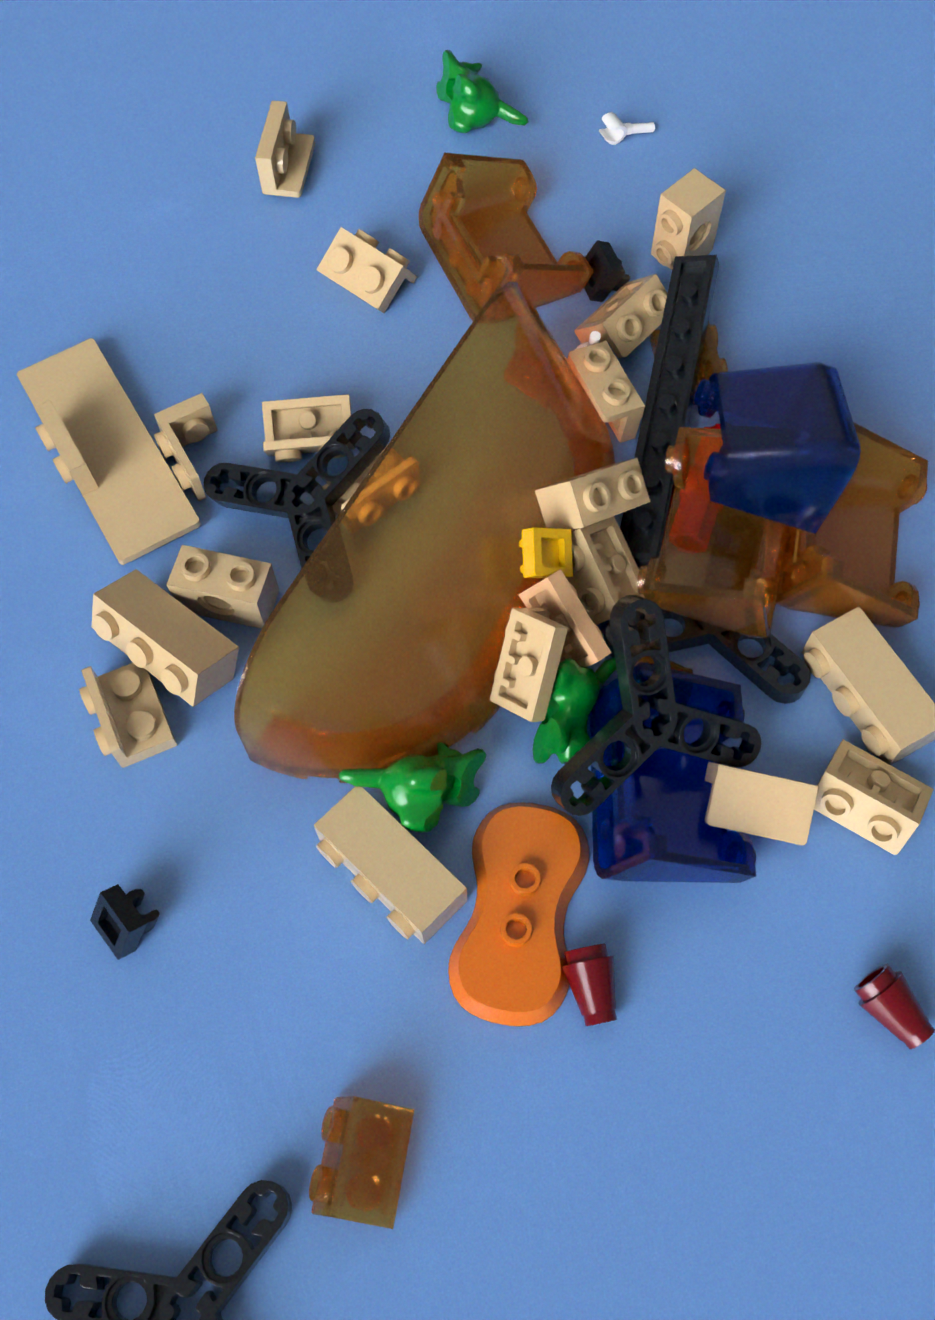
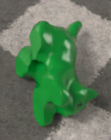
[436,50,529,133]
[532,657,617,764]
[339,742,486,833]

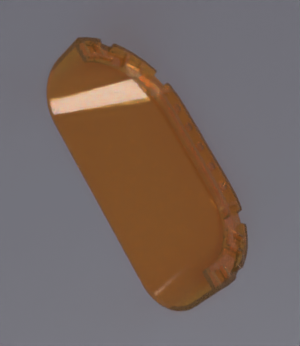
[234,282,615,783]

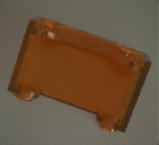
[419,153,594,324]
[768,417,928,628]
[637,427,797,639]

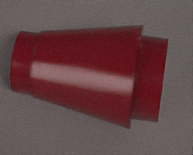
[562,943,617,1026]
[854,964,935,1049]

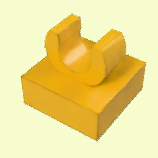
[519,527,573,578]

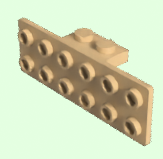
[17,338,201,565]

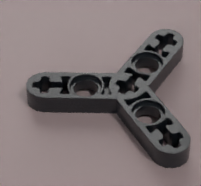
[204,409,390,604]
[604,517,811,704]
[551,595,762,816]
[45,1180,292,1320]

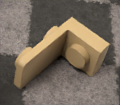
[154,393,218,501]

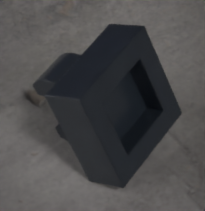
[575,240,631,302]
[90,884,160,960]

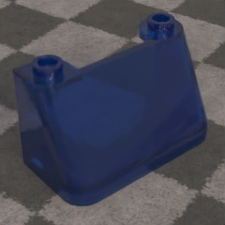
[694,362,861,534]
[589,662,756,883]

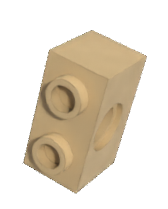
[651,168,726,270]
[535,458,650,530]
[166,545,279,630]

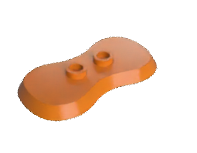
[448,802,589,1026]

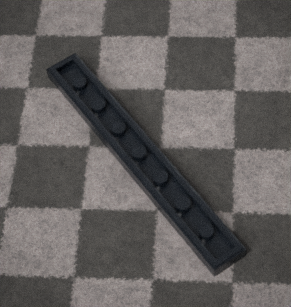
[620,255,719,570]

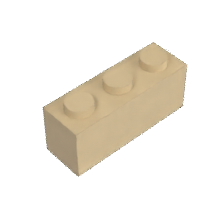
[91,569,239,707]
[801,607,935,765]
[314,786,467,944]

